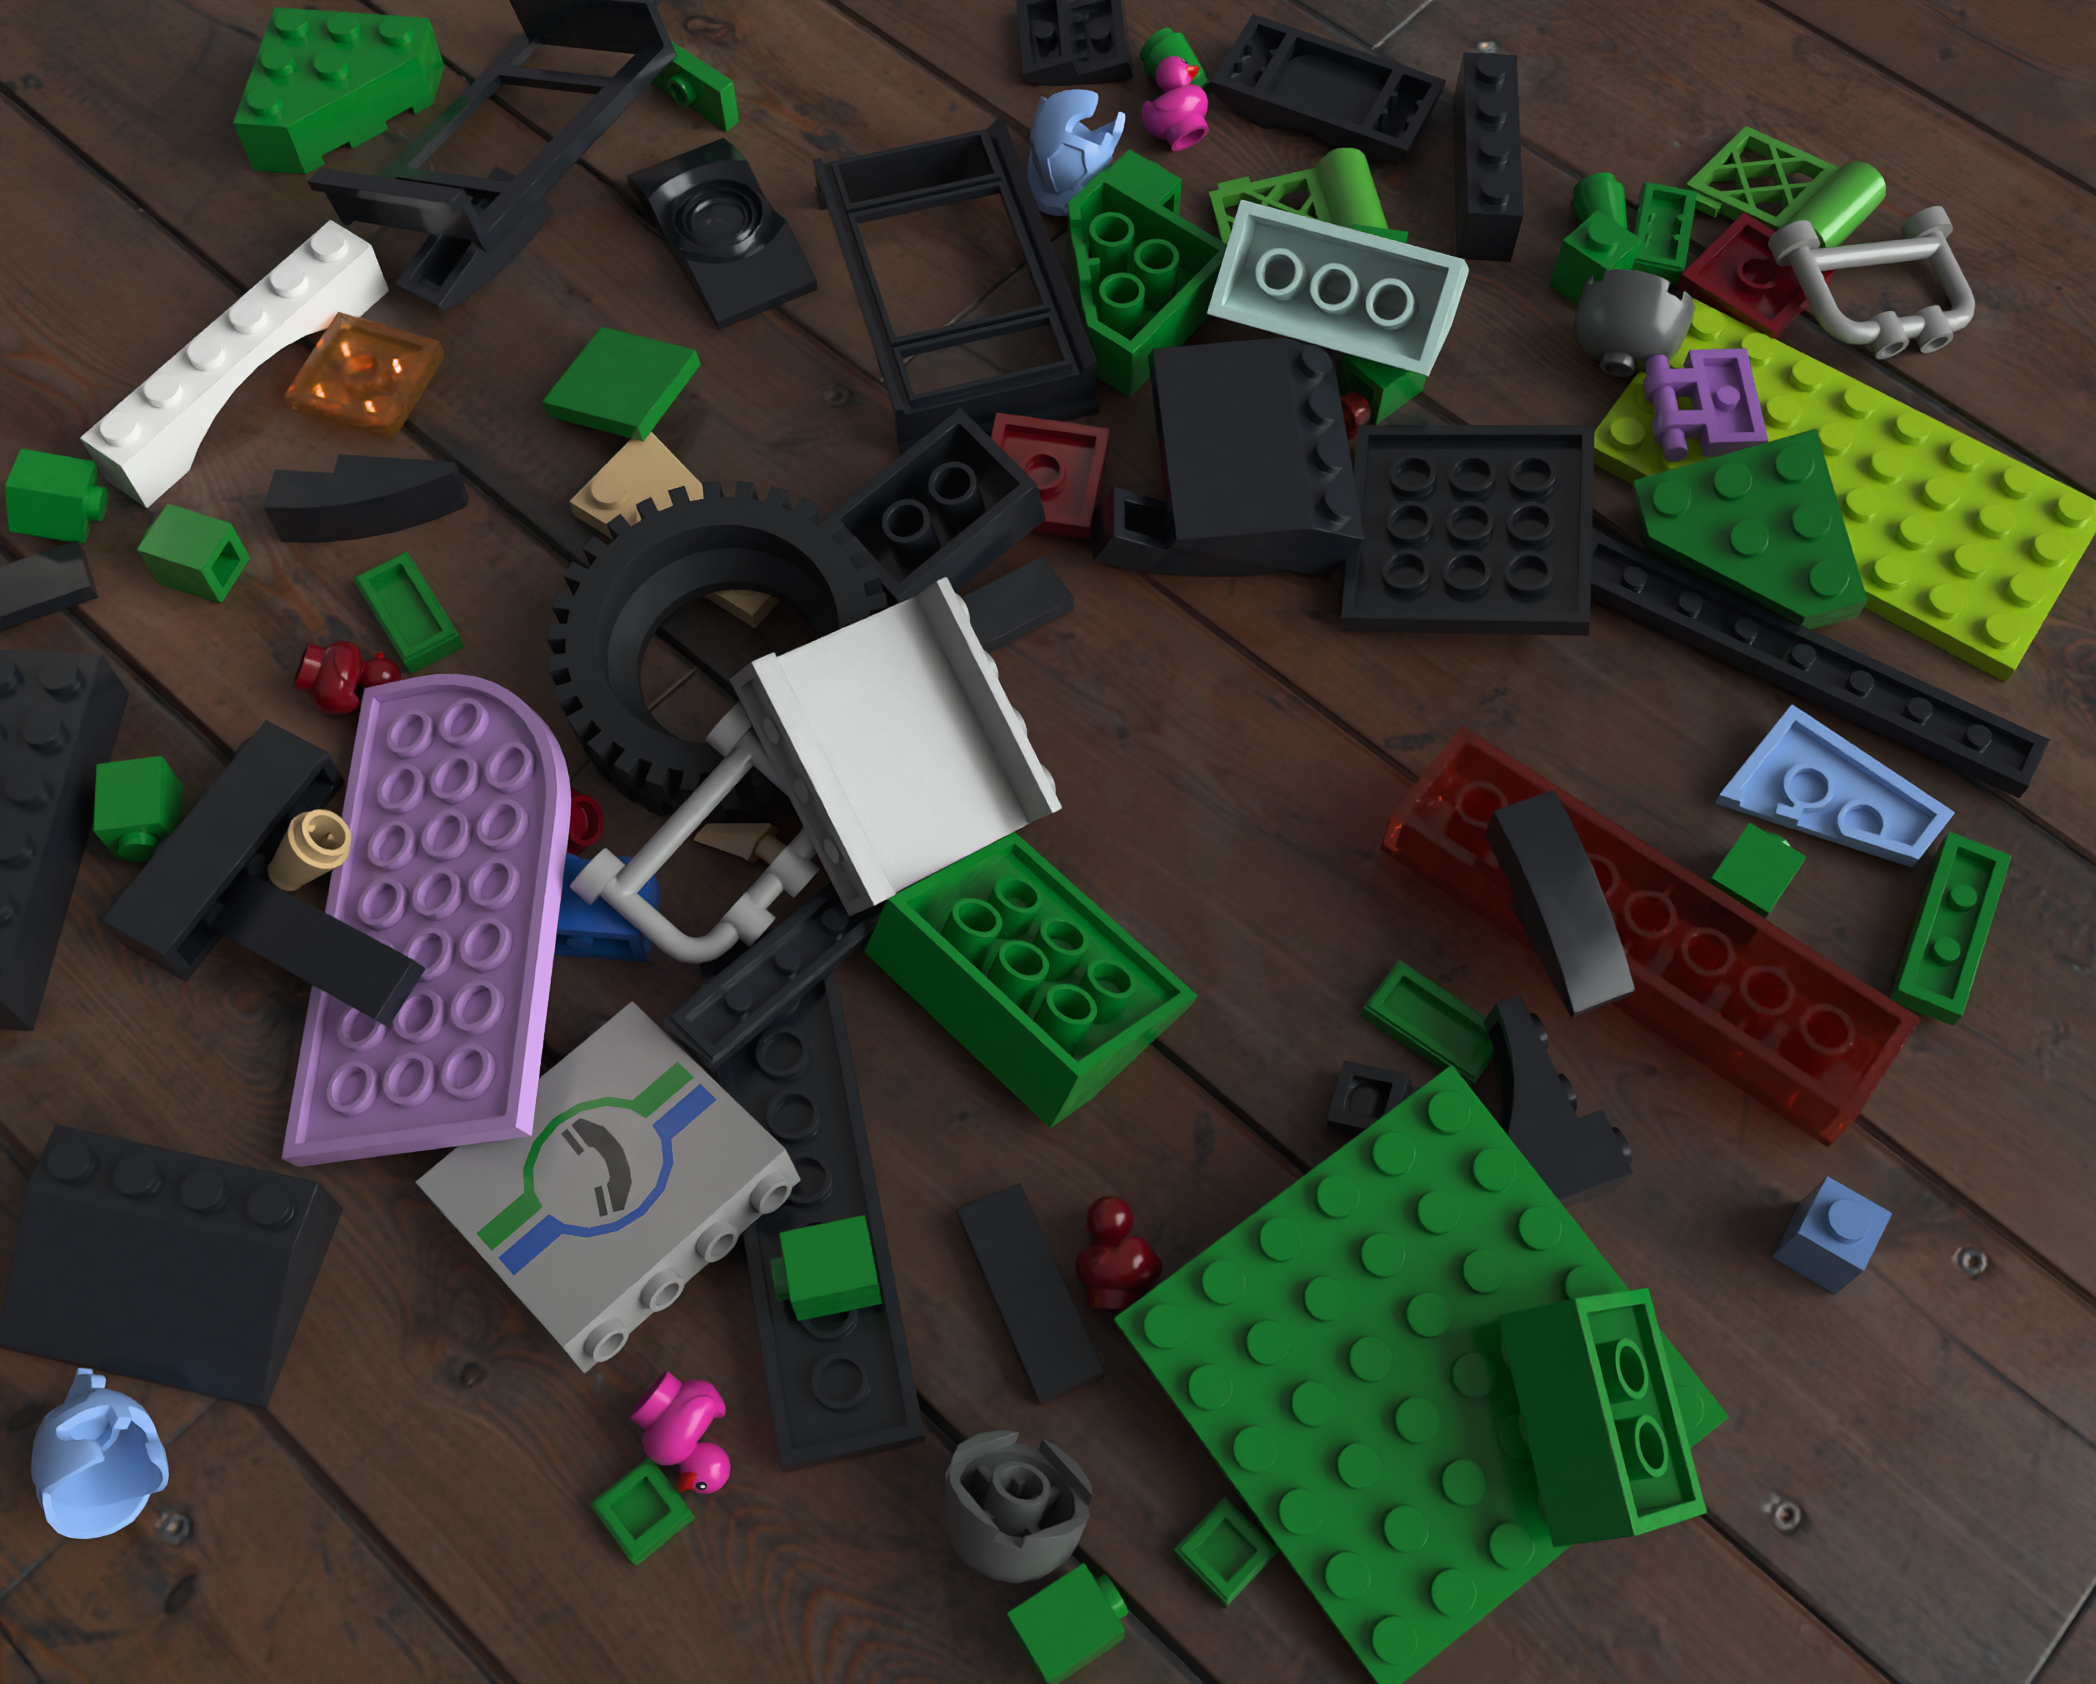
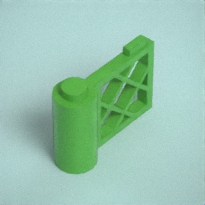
[1685,126,1886,249]
[1209,148,1388,244]

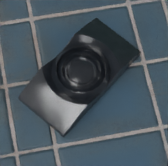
[1210,14,1446,161]
[627,138,818,330]

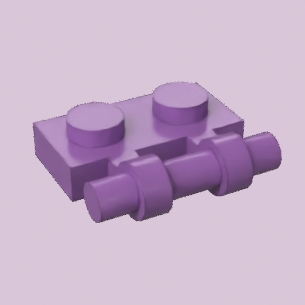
[1643,348,1768,462]

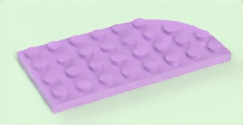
[281,674,571,1167]

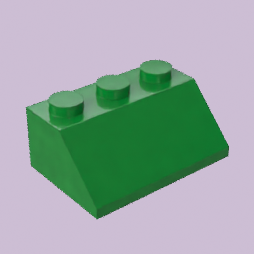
[1498,1288,1707,1547]

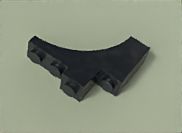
[1483,995,1633,1208]

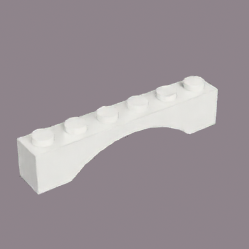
[80,220,389,508]

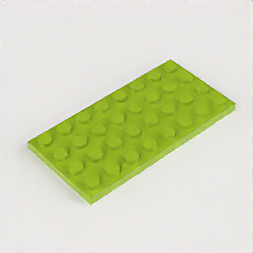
[1594,298,2096,683]

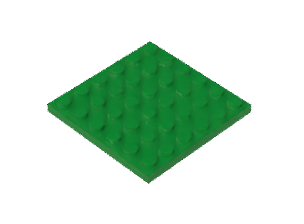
[1112,1065,1729,1684]

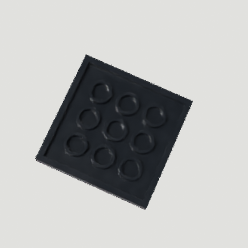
[1341,425,1595,636]

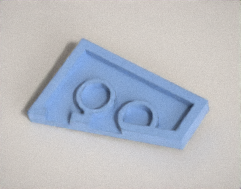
[1715,705,1955,868]

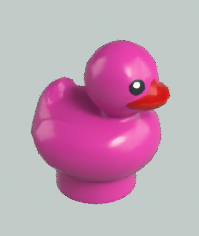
[1142,56,1209,151]
[629,1371,731,1494]

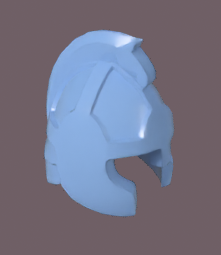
[1027,89,1125,216]
[31,1368,169,1539]

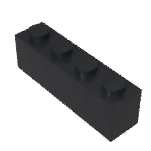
[1453,52,1524,262]
[101,720,345,982]

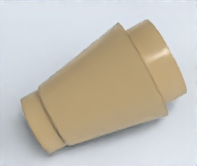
[268,809,351,891]

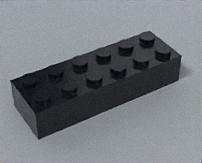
[0,650,129,1031]

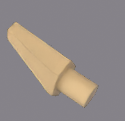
[693,823,787,865]

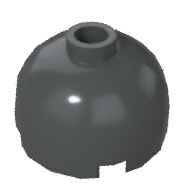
[1574,269,1695,378]
[940,1430,1092,1583]

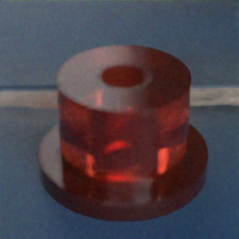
[1340,392,1371,440]

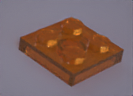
[284,312,445,441]

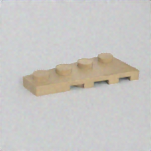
[569,432,780,628]

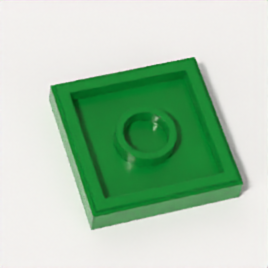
[542,326,701,442]

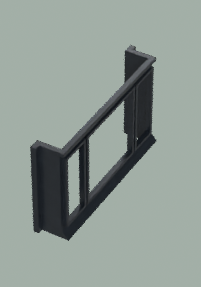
[307,0,677,254]
[813,115,1099,455]

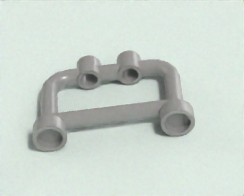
[1768,206,1975,359]
[570,701,820,964]

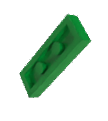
[1889,831,2012,1026]

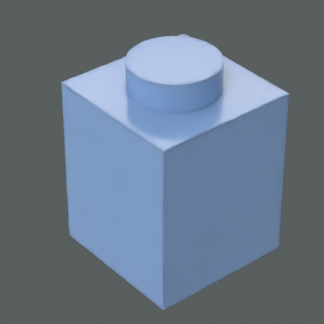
[1772,1176,1892,1295]

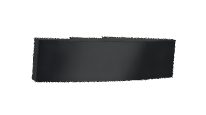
[210,873,426,1027]

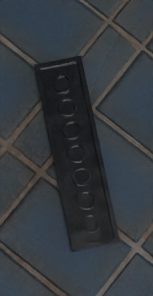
[700,929,926,1473]

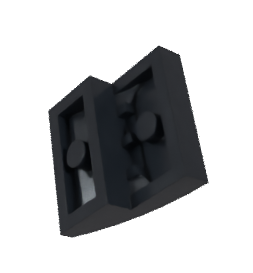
[1016,0,1133,86]

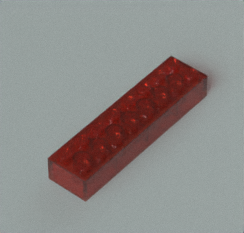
[1380,726,1921,1148]

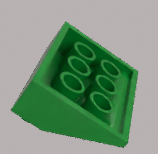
[865,832,1198,1128]

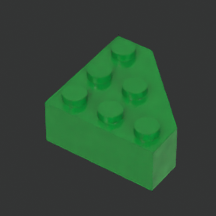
[233,7,444,175]
[1067,170,1227,398]
[1631,429,1868,630]

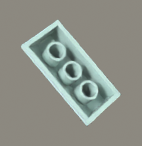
[1207,200,1469,376]

